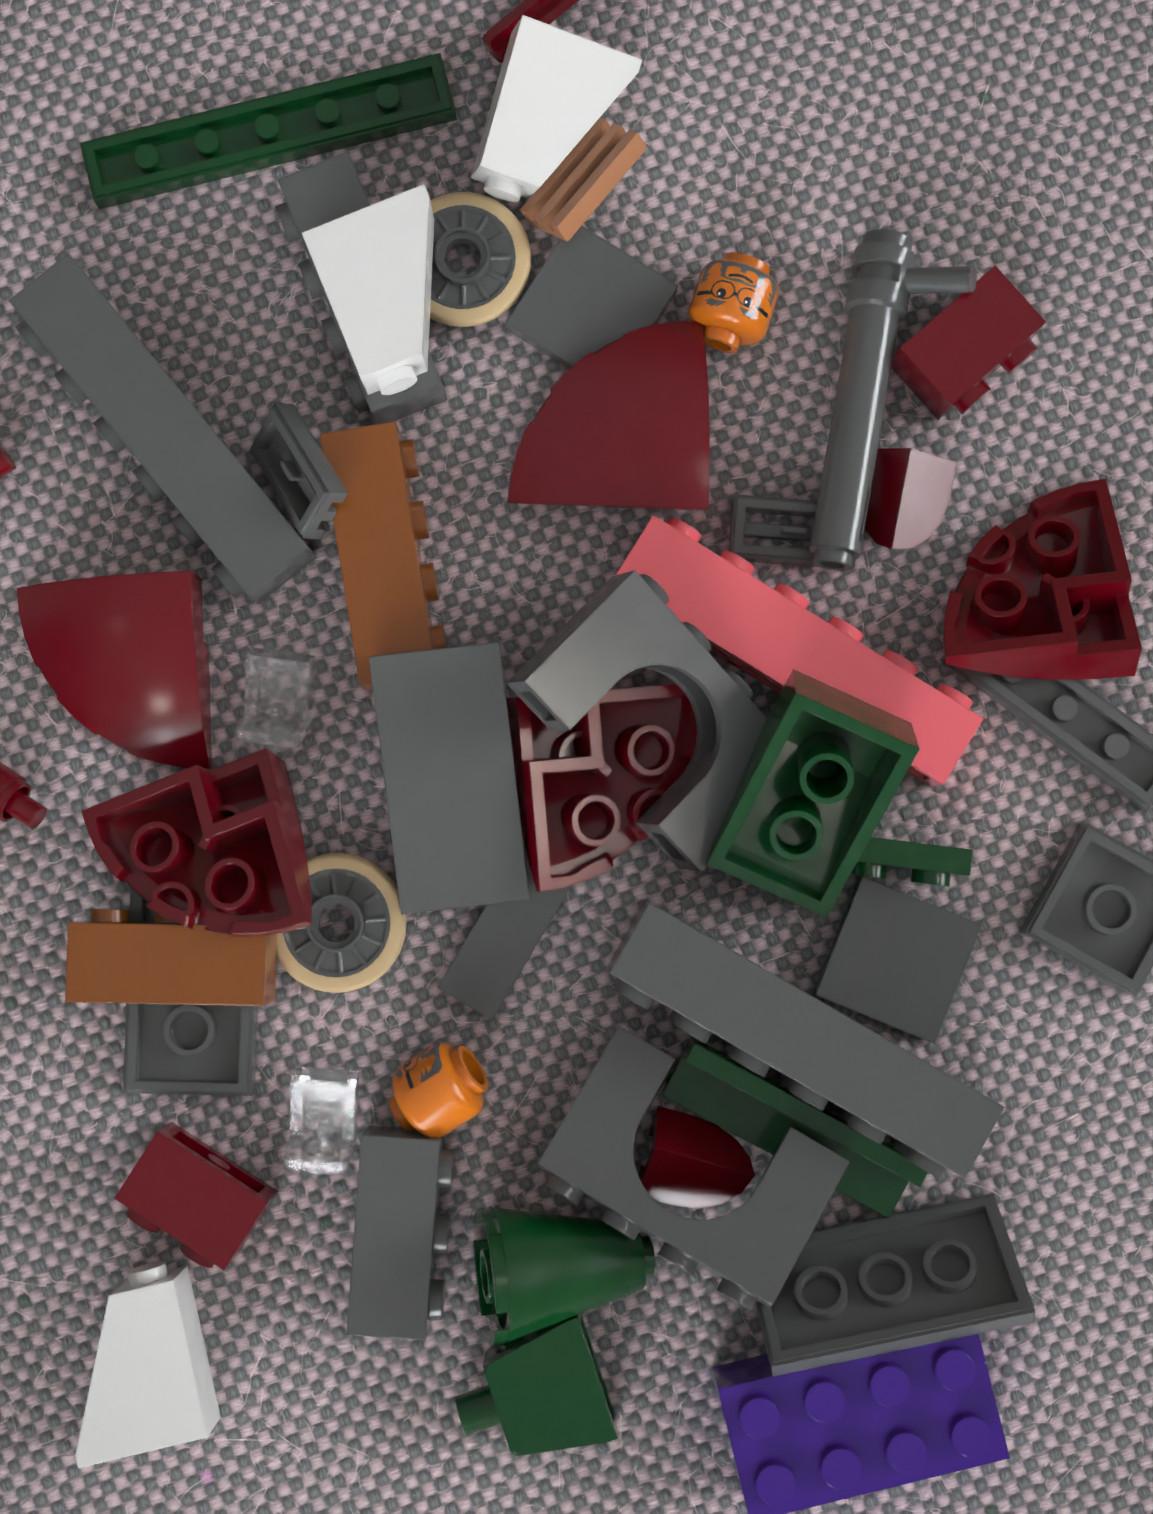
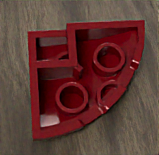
[507,321,710,511]
[943,478,1142,680]
[17,571,212,769]
[507,684,697,892]
[81,748,312,937]

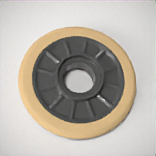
[430,192,531,327]
[277,853,407,993]

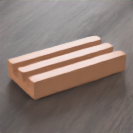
[520,117,647,242]

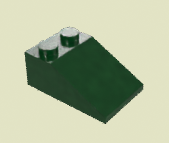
[707,669,920,917]

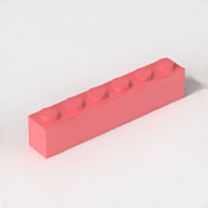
[616,515,984,787]

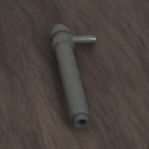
[809,229,977,571]

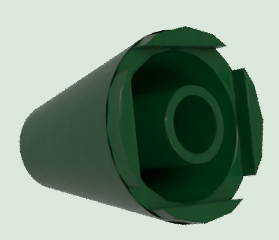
[473,1207,655,1345]

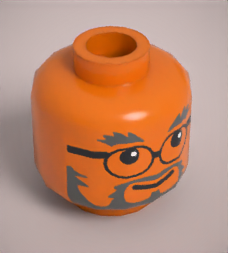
[688,252,779,353]
[389,1042,489,1137]

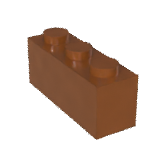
[65,908,277,1006]

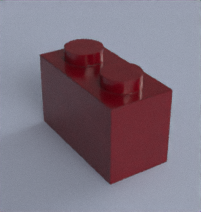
[891,265,1046,420]
[114,1122,278,1270]

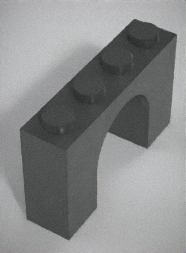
[507,570,769,872]
[538,1026,850,1311]

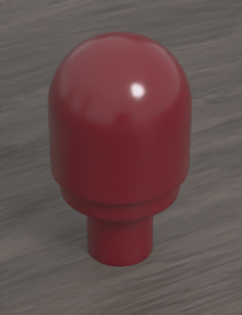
[0,762,47,829]

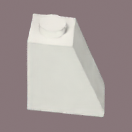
[470,15,642,202]
[302,184,434,395]
[75,1261,221,1468]

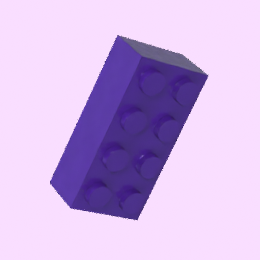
[712,1334,1010,1514]

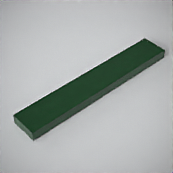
[80,53,457,209]

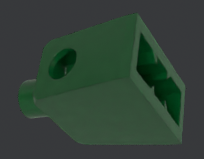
[455,1313,618,1456]

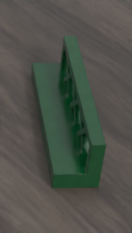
[661,1036,928,1219]

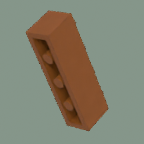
[320,421,448,692]

